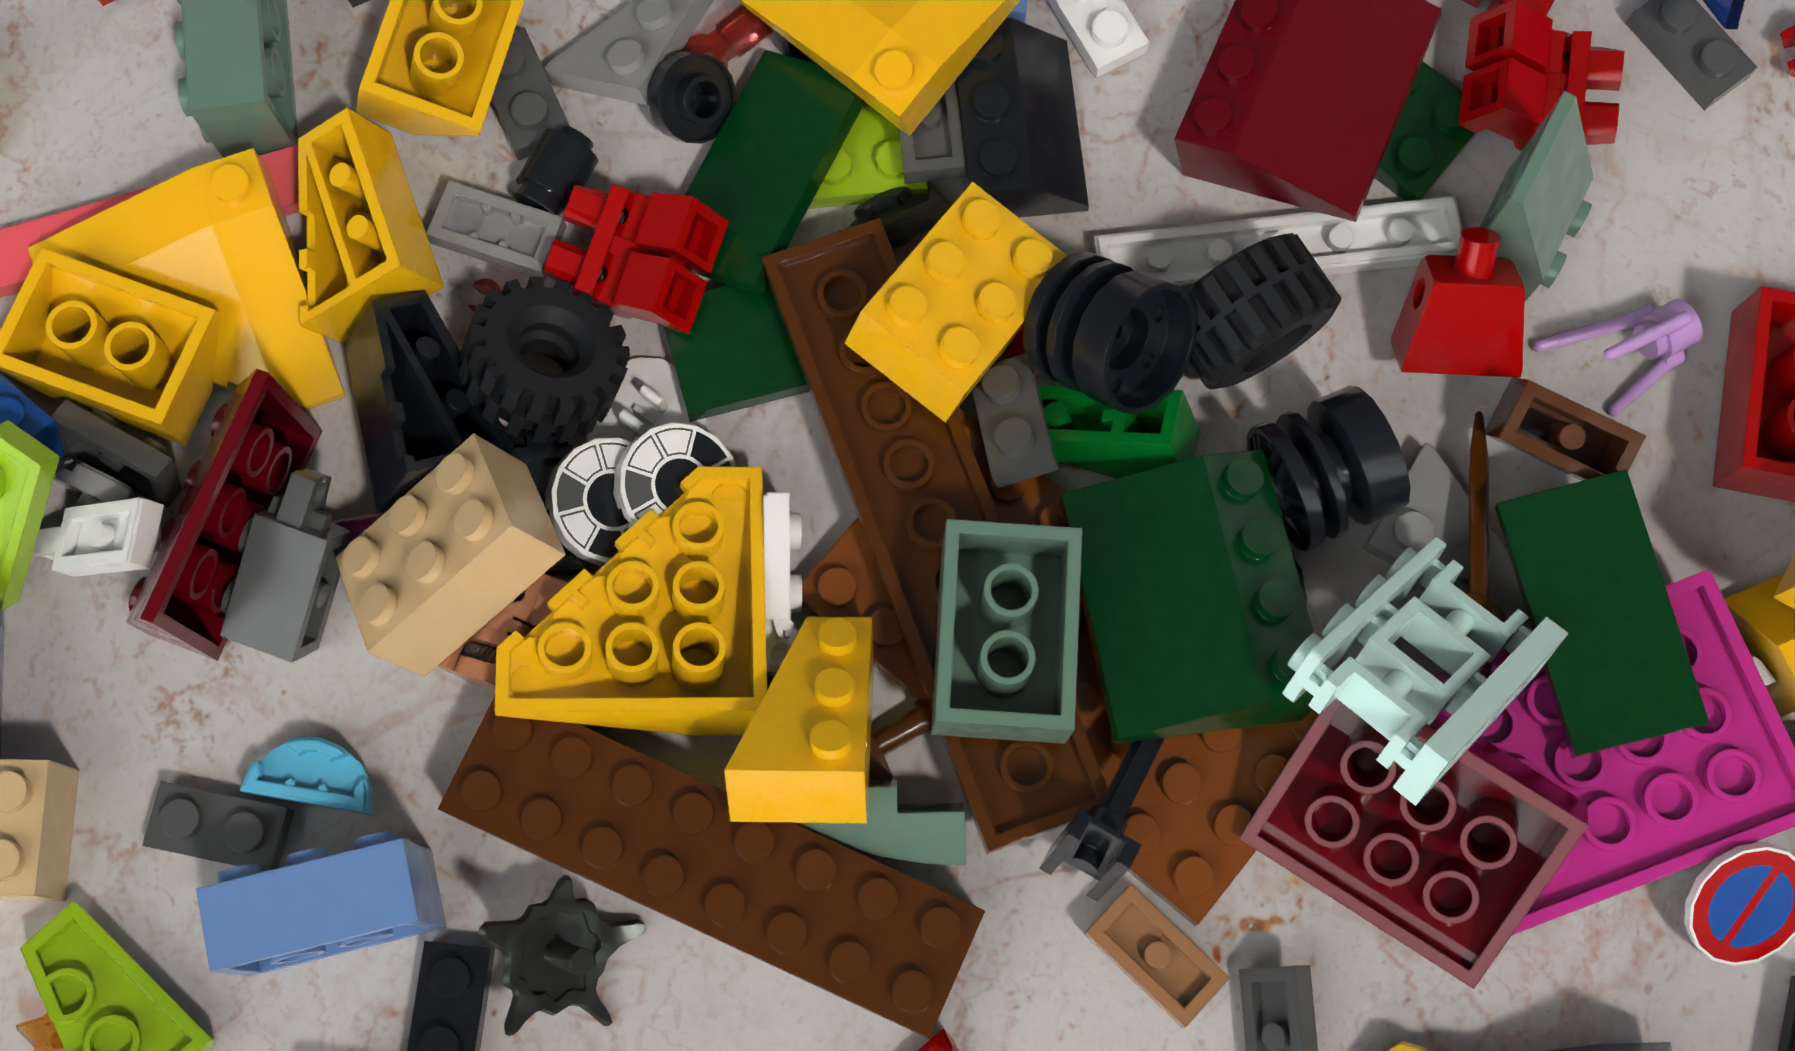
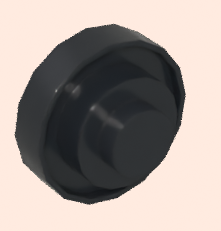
[648,51,737,144]

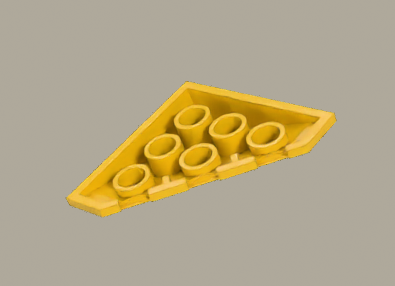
[737,0,1020,137]
[28,148,347,411]
[495,467,767,736]

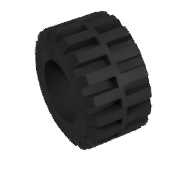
[1186,233,1341,389]

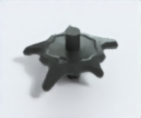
[478,875,647,1036]

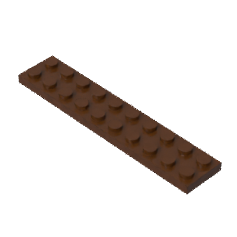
[762,218,1108,855]

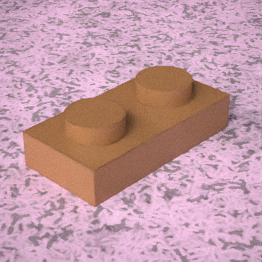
[1084,884,1230,1028]

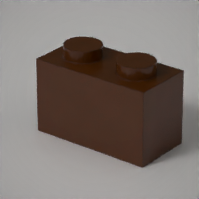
[1485,377,1646,481]

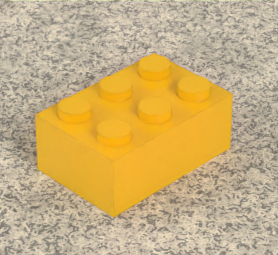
[844,181,1067,423]

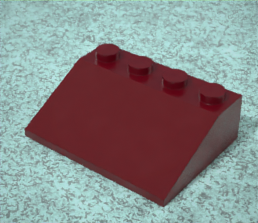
[1174,0,1441,222]
[126,369,323,661]
[1239,698,1589,989]

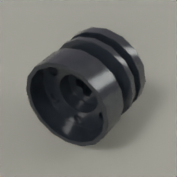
[1023,251,1197,415]
[1247,385,1411,552]

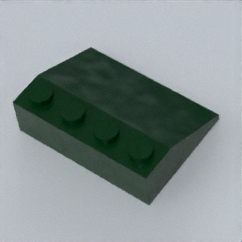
[1058,450,1314,744]

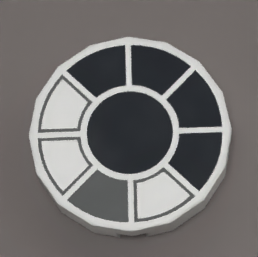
[613,422,736,528]
[545,438,632,566]

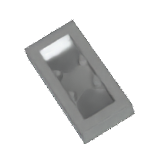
[426,180,567,281]

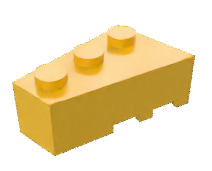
[724,617,874,823]

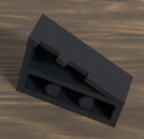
[344,291,514,514]

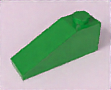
[1038,385,1200,479]

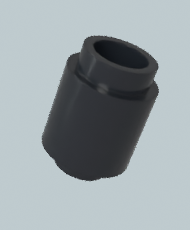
[514,126,599,216]

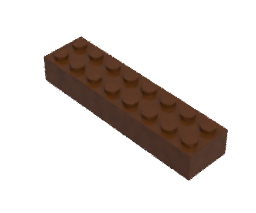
[438,696,985,1039]

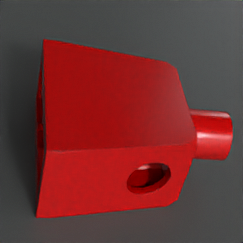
[1391,227,1525,378]

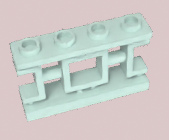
[1282,536,1569,806]

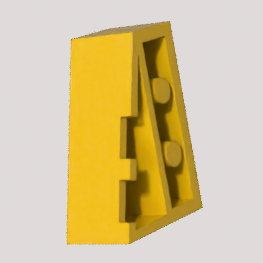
[298,108,444,344]

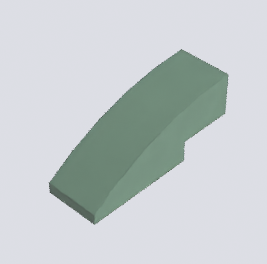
[795,778,966,865]

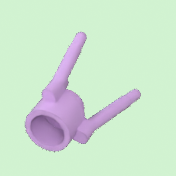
[1532,299,1703,416]

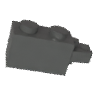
[220,468,353,663]

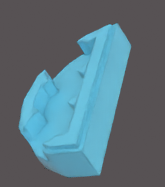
[239,737,374,816]

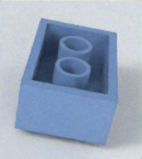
[196,831,447,976]

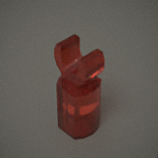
[681,3,772,69]

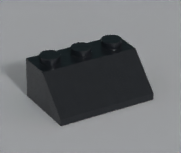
[956,18,1089,218]

